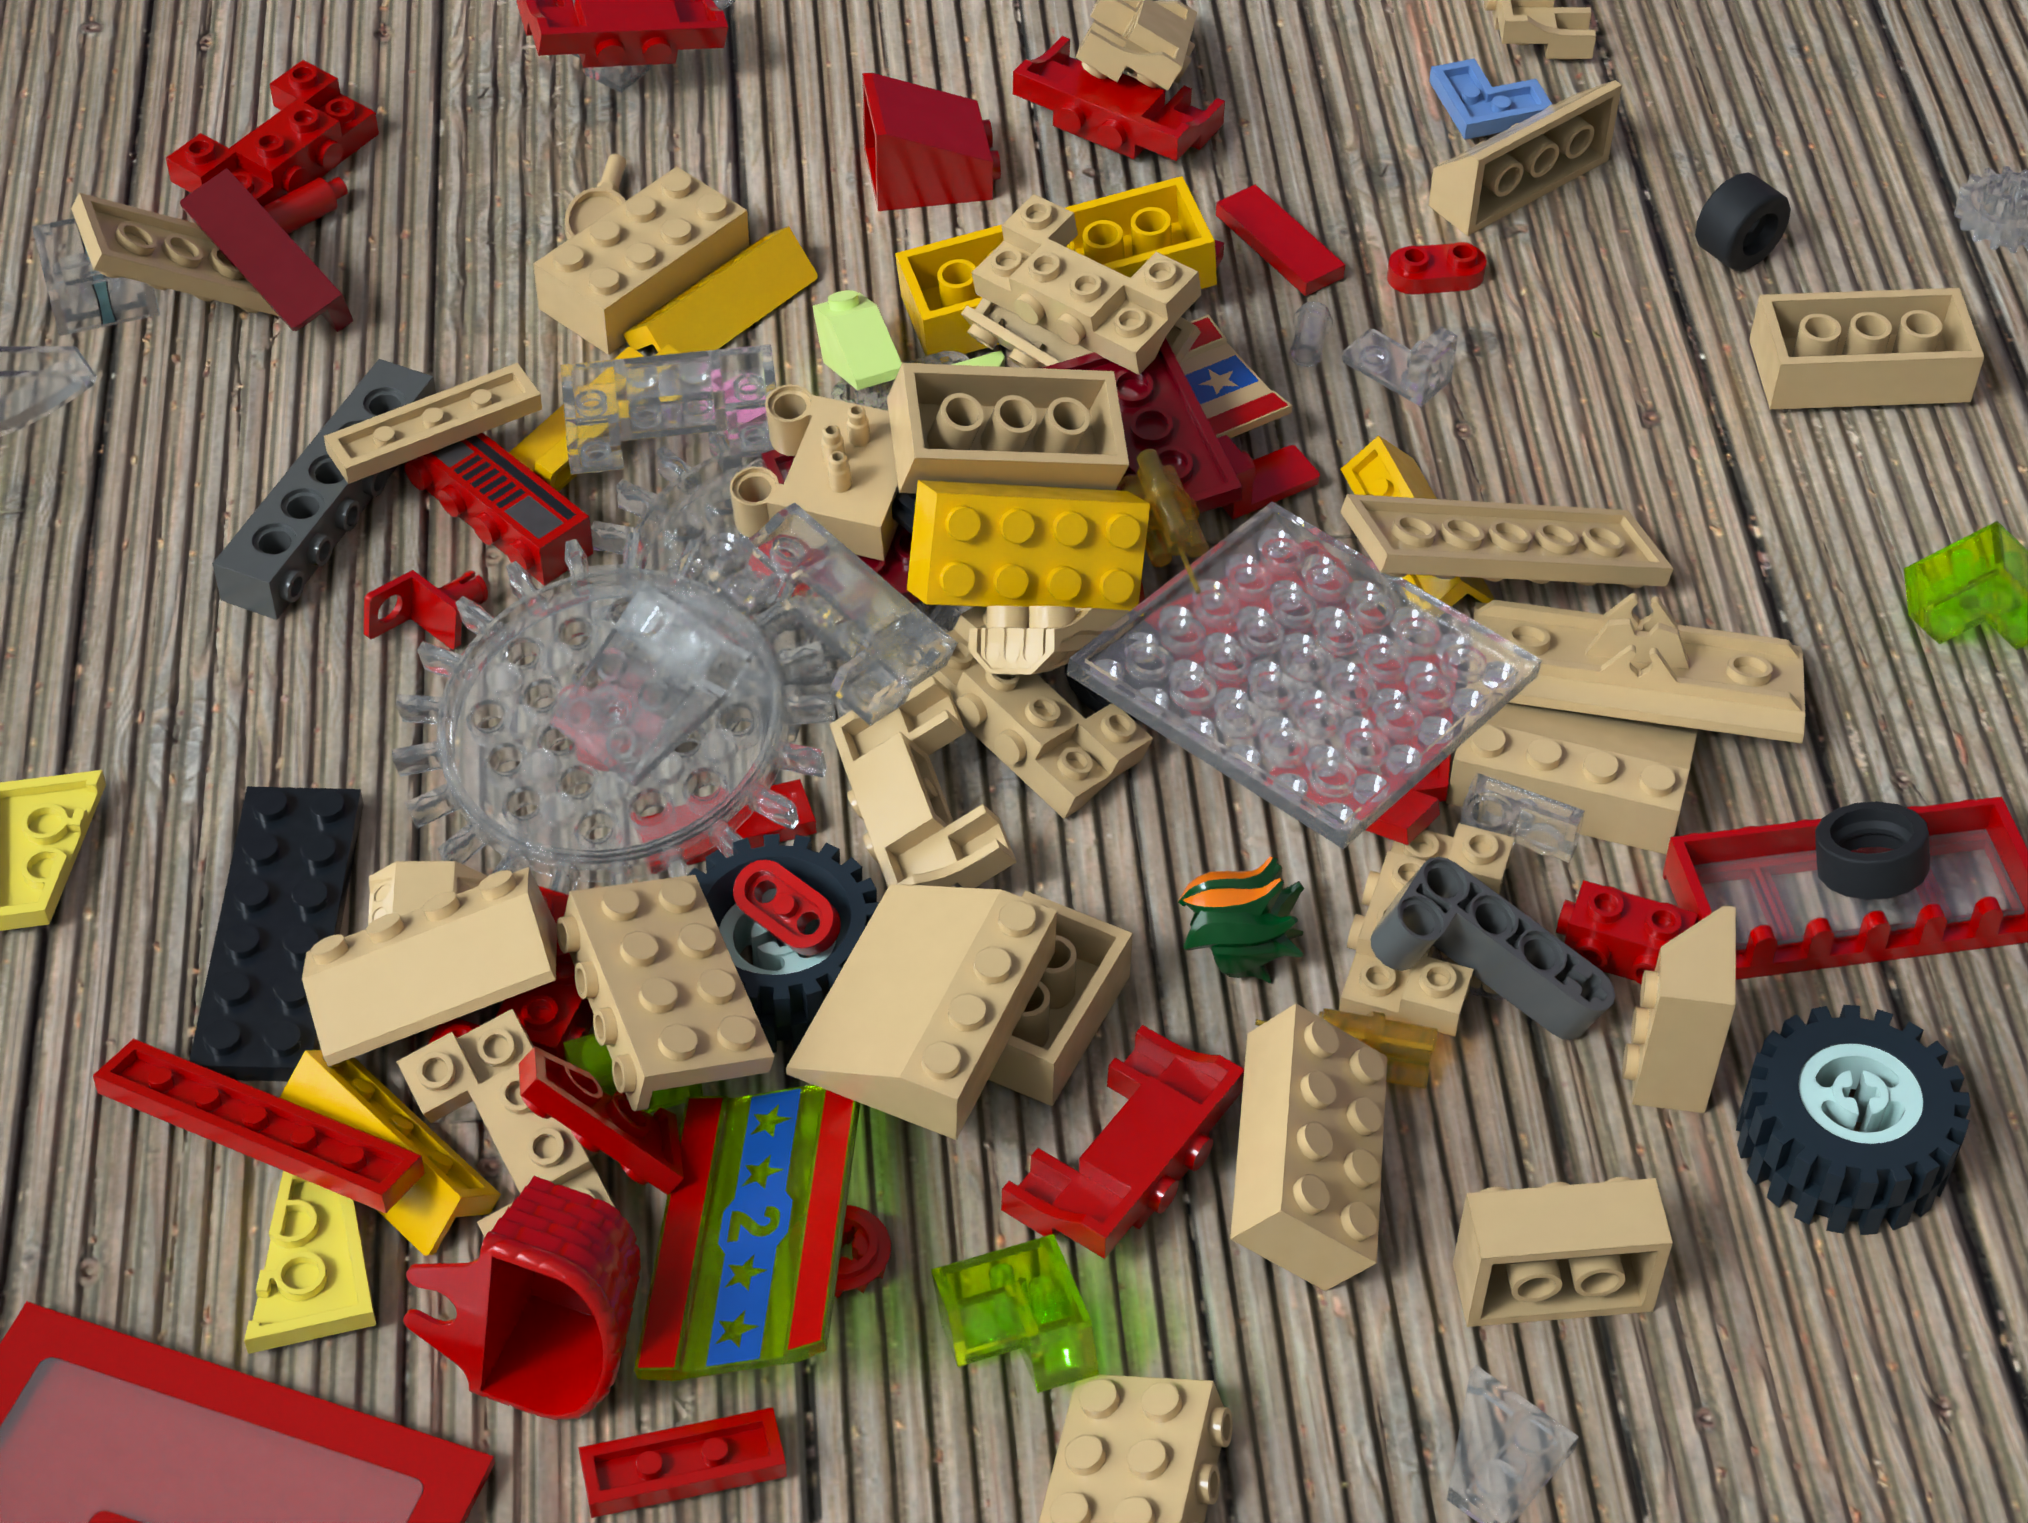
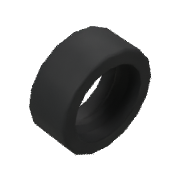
[1815,801,1930,900]

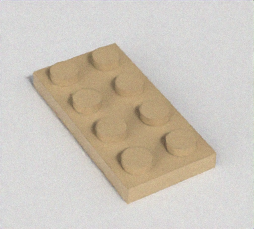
[71,193,279,316]

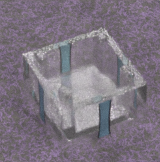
[32,218,160,336]

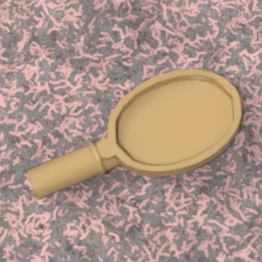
[564,154,627,240]

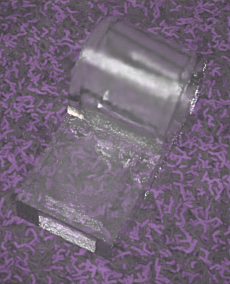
[1460,773,1585,863]

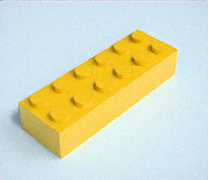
[895,176,1217,364]

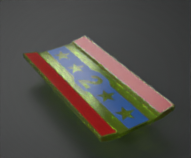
[634,1085,861,1381]

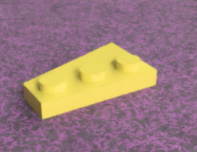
[0,770,106,931]
[244,1171,376,1354]

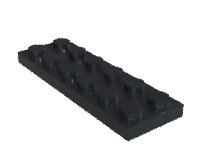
[189,786,364,1082]

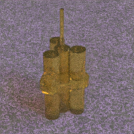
[1119,449,1209,594]
[1255,1008,1438,1089]

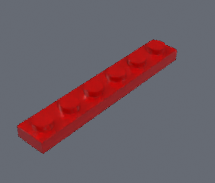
[93,1038,425,1213]

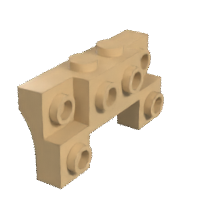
[1075,0,1197,91]
[1484,0,1596,60]
[971,194,1201,375]
[908,606,1153,819]
[829,675,1017,888]
[1338,823,1515,1037]
[396,1009,618,1237]

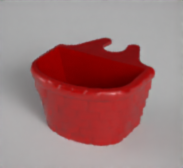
[403,1176,641,1420]

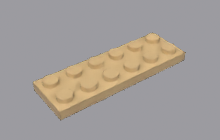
[1340,494,1674,588]

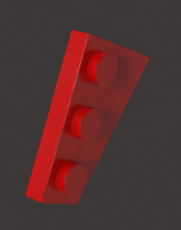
[519,1046,684,1195]

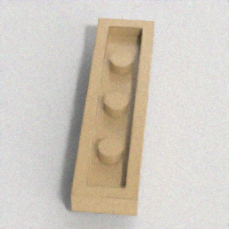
[324,363,542,484]

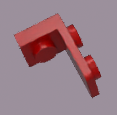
[1218,435,1320,519]

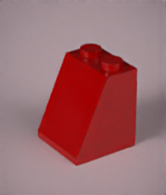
[862,73,1001,212]

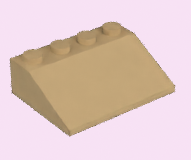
[1446,698,1698,855]
[786,884,1057,1140]

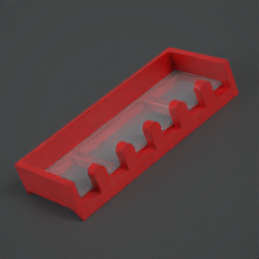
[1662,796,2028,980]

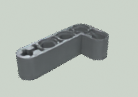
[1370,857,1615,1040]

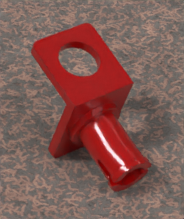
[364,570,488,650]

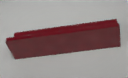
[180,168,354,332]

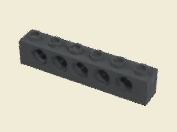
[212,359,436,620]

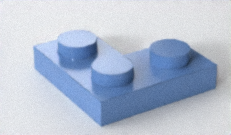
[1429,58,1552,140]

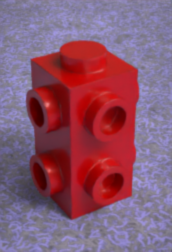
[1556,880,1698,984]

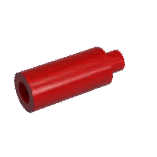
[263,177,348,234]

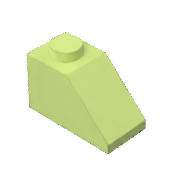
[813,290,902,390]

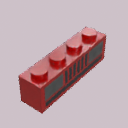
[404,432,593,586]

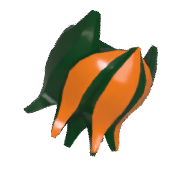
[1178,856,1304,983]

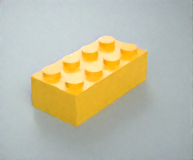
[907,480,1150,613]

